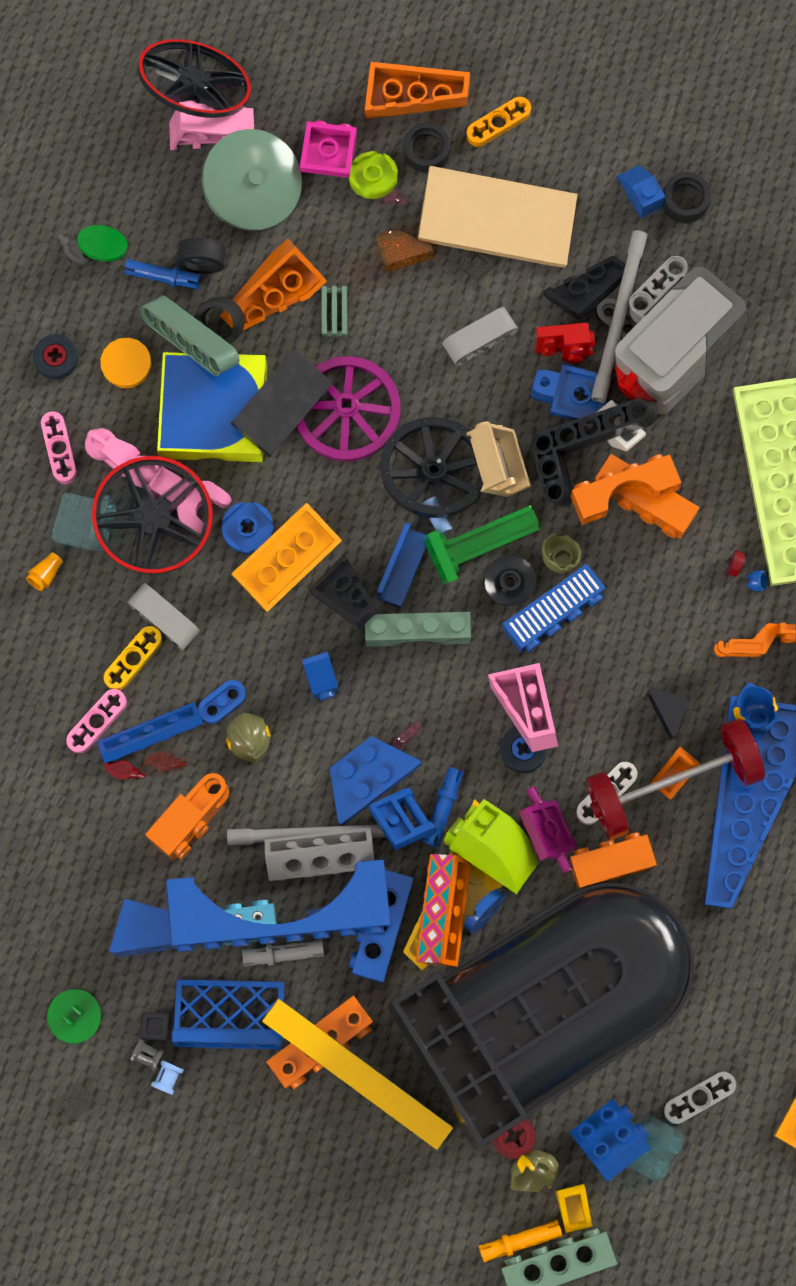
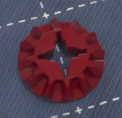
[492,1119,536,1159]

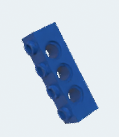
[349,870,414,984]

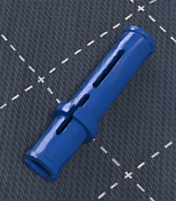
[124,259,202,290]
[422,767,464,848]

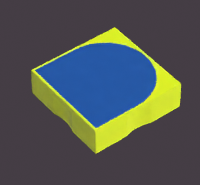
[157,352,267,462]

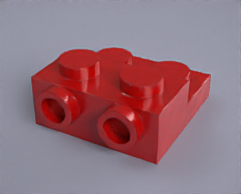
[534,323,595,364]

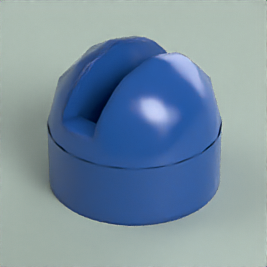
[746,570,767,591]

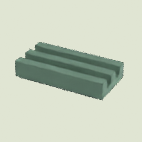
[322,286,347,337]

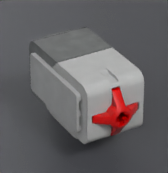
[615,256,748,415]

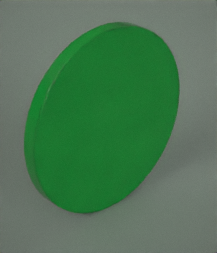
[77,225,128,262]
[47,989,101,1044]

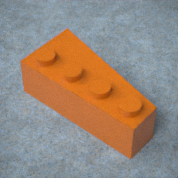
[365,62,470,119]

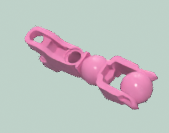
[85,428,232,534]

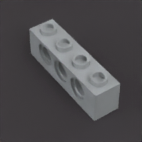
[264,827,374,881]

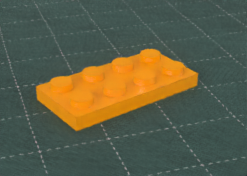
[231,503,342,612]

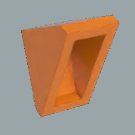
[651,747,700,800]

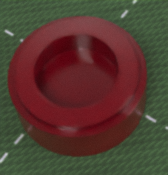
[726,550,745,577]

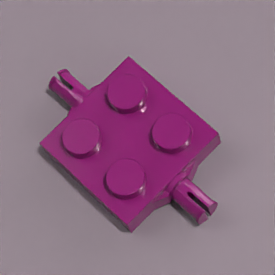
[519,786,577,873]

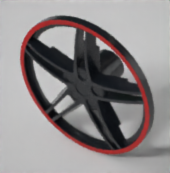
[137,39,251,118]
[92,456,213,574]

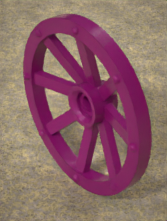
[296,356,400,461]

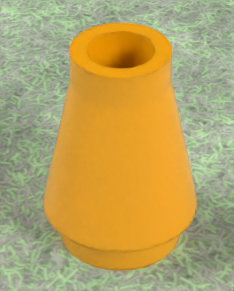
[26,552,63,591]

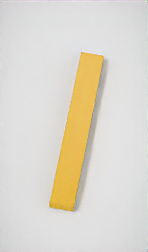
[262,998,453,1150]

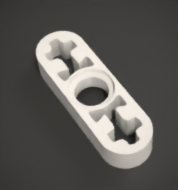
[576,762,637,825]

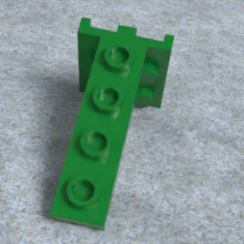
[422,505,542,585]

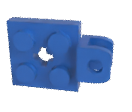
[531,364,612,427]

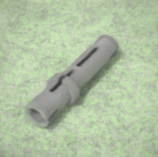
[242,939,324,967]

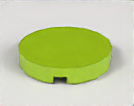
[348,151,398,199]

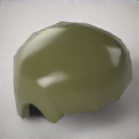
[541,533,582,573]

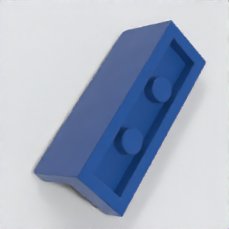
[377,523,427,608]

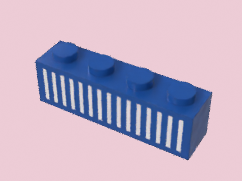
[502,564,606,653]

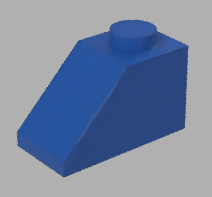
[617,165,666,218]
[302,652,339,701]

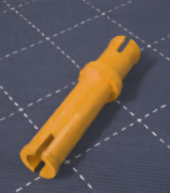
[478,1220,562,1263]

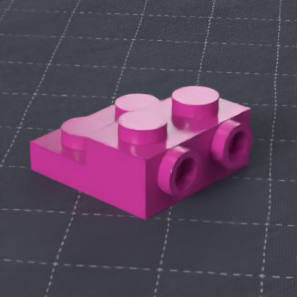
[300,121,357,178]

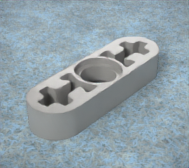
[663,1072,736,1124]

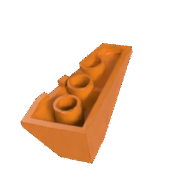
[220,238,327,330]

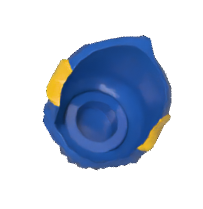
[733,682,779,735]

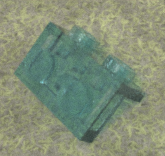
[628,1114,684,1184]

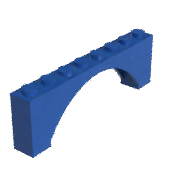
[166,860,391,952]

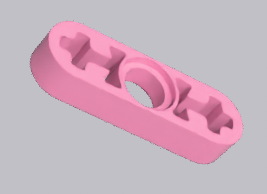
[41,412,77,484]
[67,689,127,753]

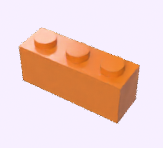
[569,832,657,890]

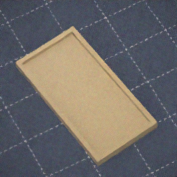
[417,166,577,268]

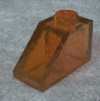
[375,230,433,273]

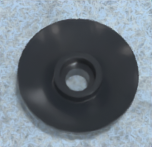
[484,555,536,606]

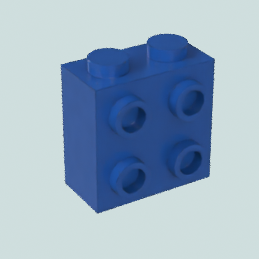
[570,1099,651,1182]

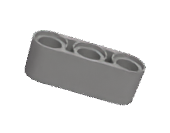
[442,307,518,366]
[127,583,200,651]

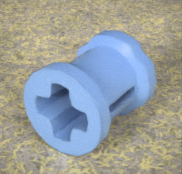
[151,1060,184,1095]

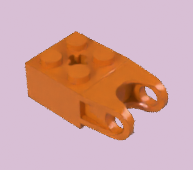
[145,773,229,862]

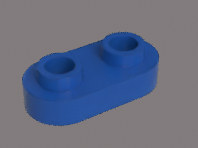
[199,680,246,724]

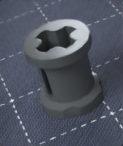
[130,1039,165,1072]

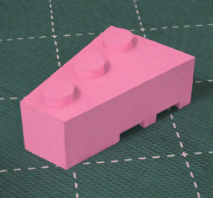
[169,101,254,150]
[488,663,558,752]

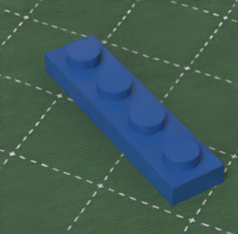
[97,702,203,763]

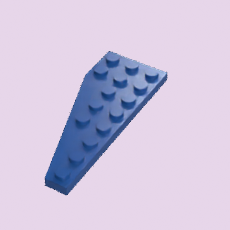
[704,696,796,909]

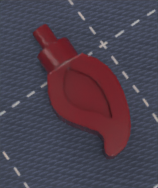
[104,760,145,780]

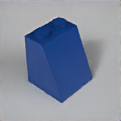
[109,899,176,957]

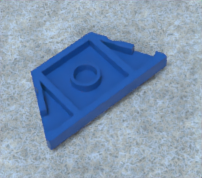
[330,736,423,826]

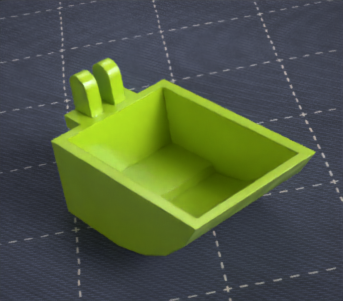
[444,799,538,894]

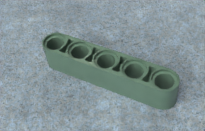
[140,295,240,376]

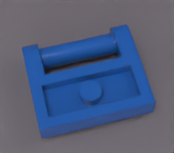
[369,788,437,850]

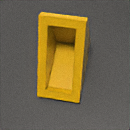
[555,1184,592,1233]

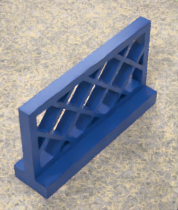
[172,980,285,1050]

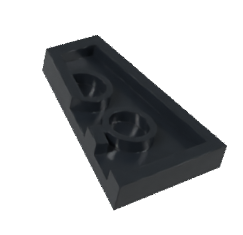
[543,256,626,321]
[309,554,378,629]

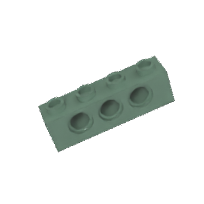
[501,1228,617,1286]

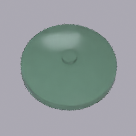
[201,129,302,231]

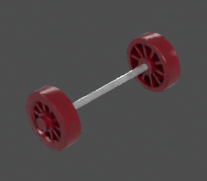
[585,718,765,840]

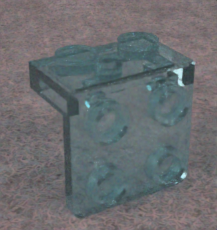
[51,493,116,553]

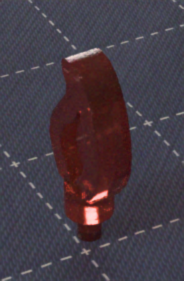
[144,752,187,772]

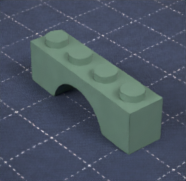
[365,612,471,647]

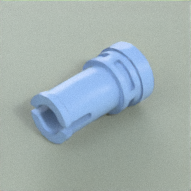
[422,496,453,535]

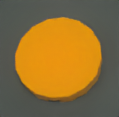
[101,338,152,388]

